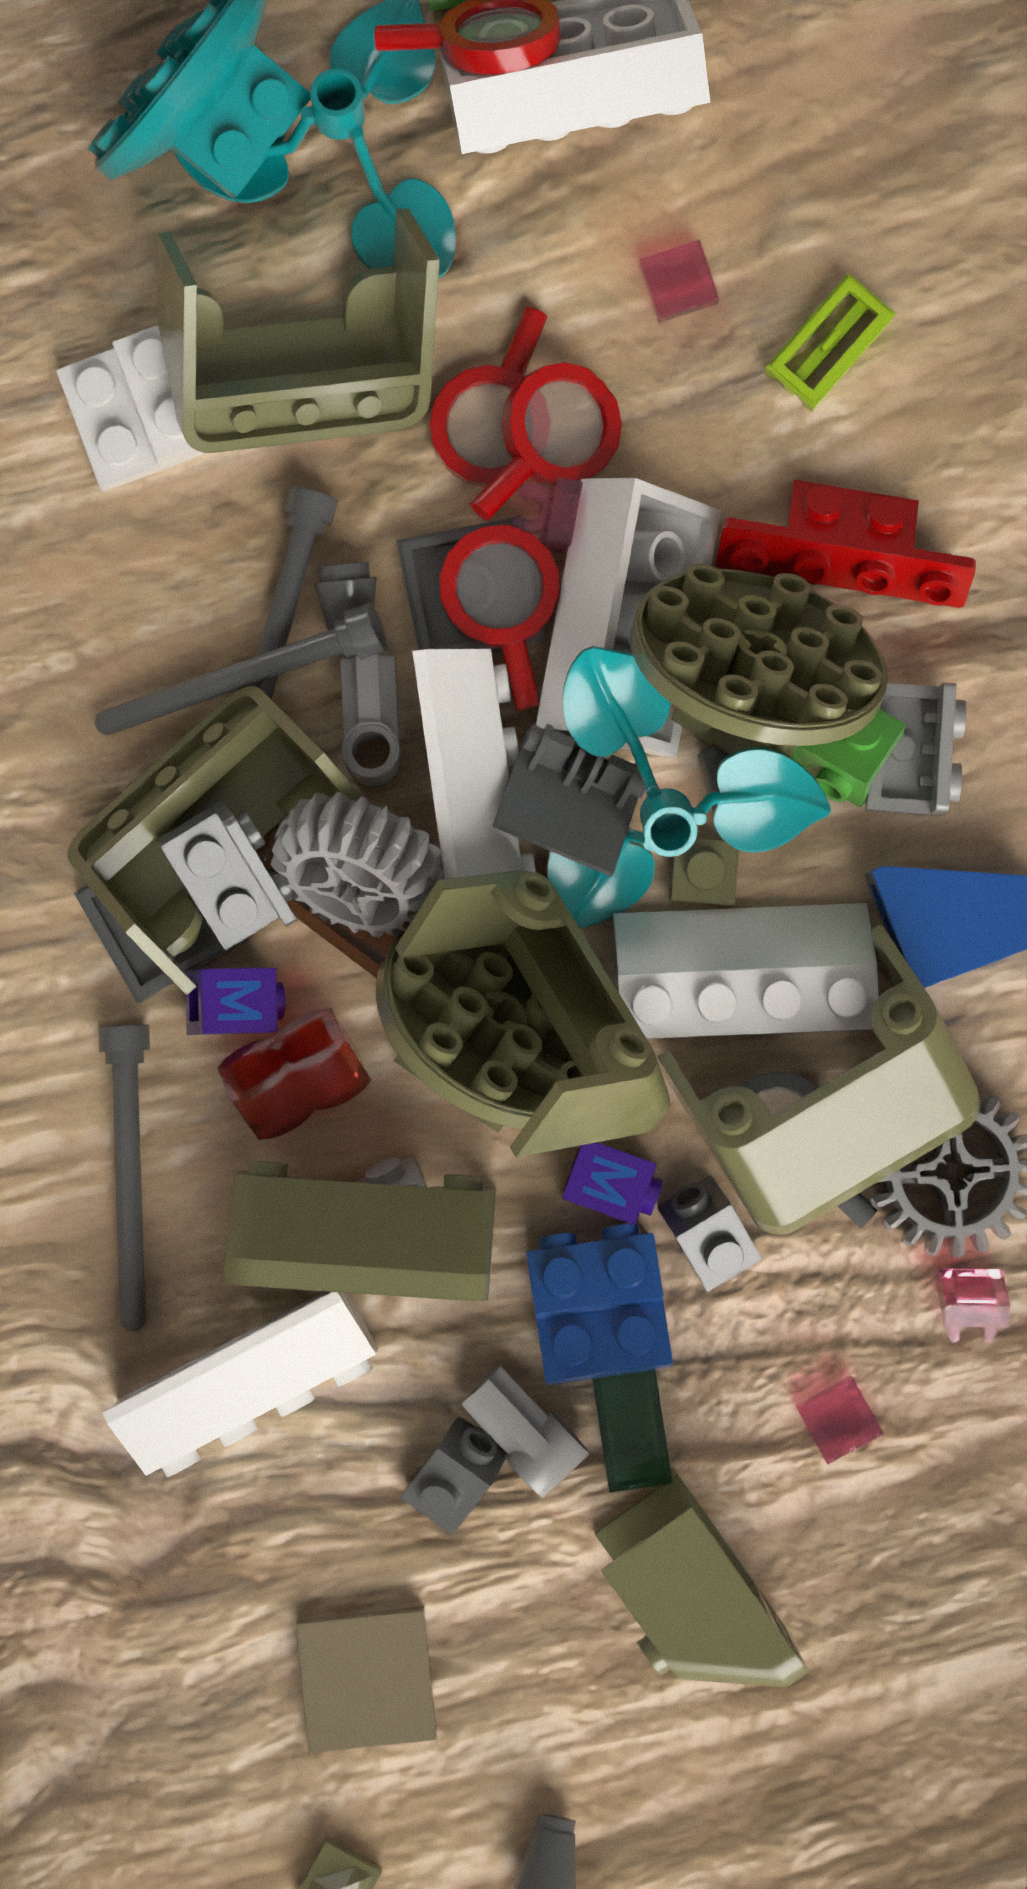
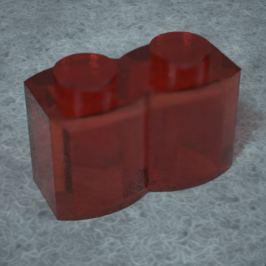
[217,1008,371,1140]

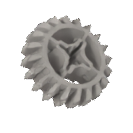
[270,792,444,938]
[869,1096,1027,1258]

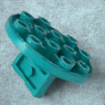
[87,0,311,198]

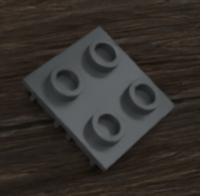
[492,723,646,877]

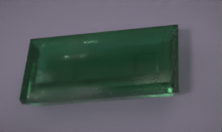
[592,1369,673,1493]

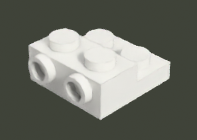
[56,325,207,492]

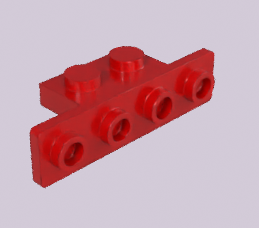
[716,479,976,608]

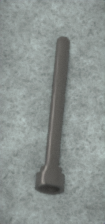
[249,486,338,700]
[95,602,387,735]
[98,1024,150,1331]

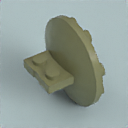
[630,564,888,758]
[376,931,583,1133]

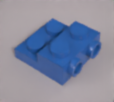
[526,1224,673,1386]

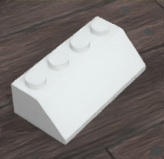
[438,0,710,154]
[536,478,721,758]
[412,649,536,879]
[613,903,879,1039]
[102,1291,379,1477]

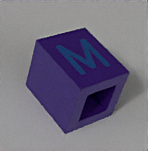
[185,968,286,1035]
[561,1142,663,1225]

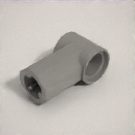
[340,654,402,787]
[461,1365,590,1498]

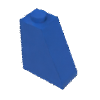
[864,866,1027,988]

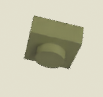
[670,839,739,907]

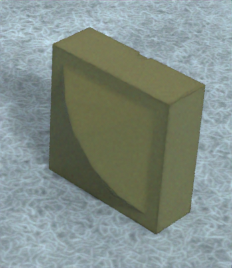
[298,1836,383,1889]

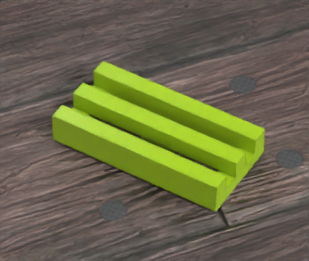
[764,273,896,412]

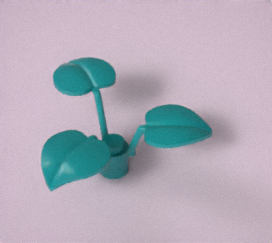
[175,0,456,278]
[547,646,831,928]

